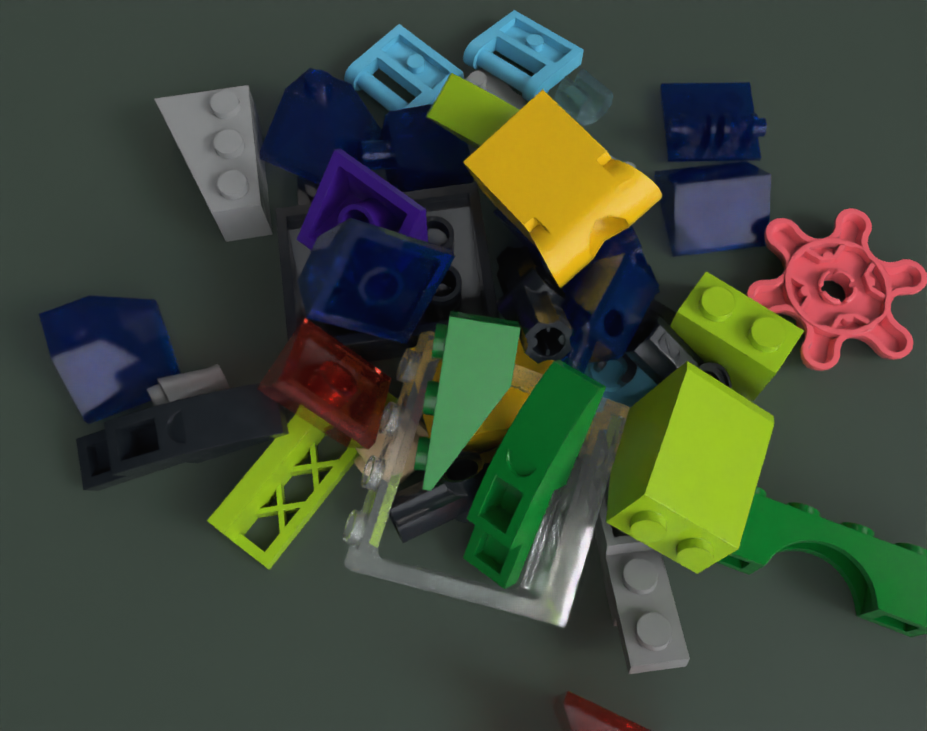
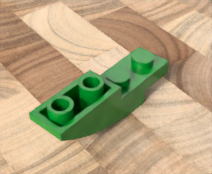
[463,360,606,589]

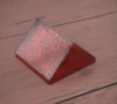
[257,318,391,449]

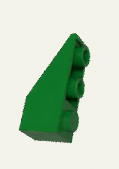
[414,311,521,491]

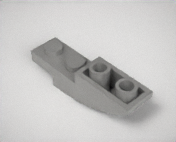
[584,446,690,674]

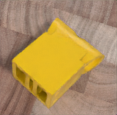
[463,89,662,289]

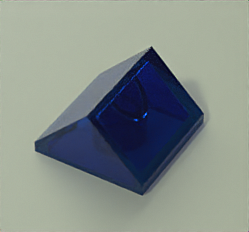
[654,161,771,257]

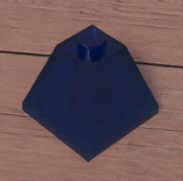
[260,68,388,185]
[297,218,455,344]
[39,296,181,424]

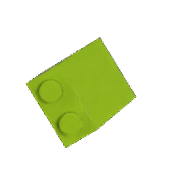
[670,271,804,402]
[606,361,774,574]

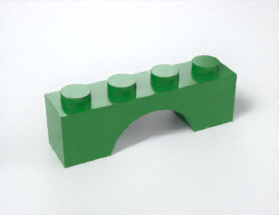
[717,486,927,637]

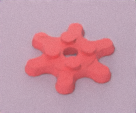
[746,208,927,371]

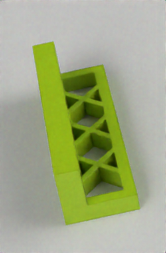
[207,353,400,570]

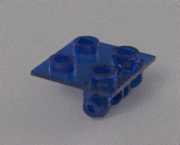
[660,82,767,162]

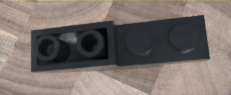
[76,381,289,491]

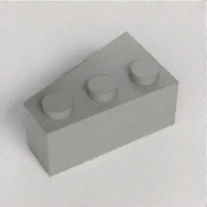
[154,85,273,242]

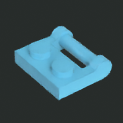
[463,10,584,102]
[344,24,464,133]

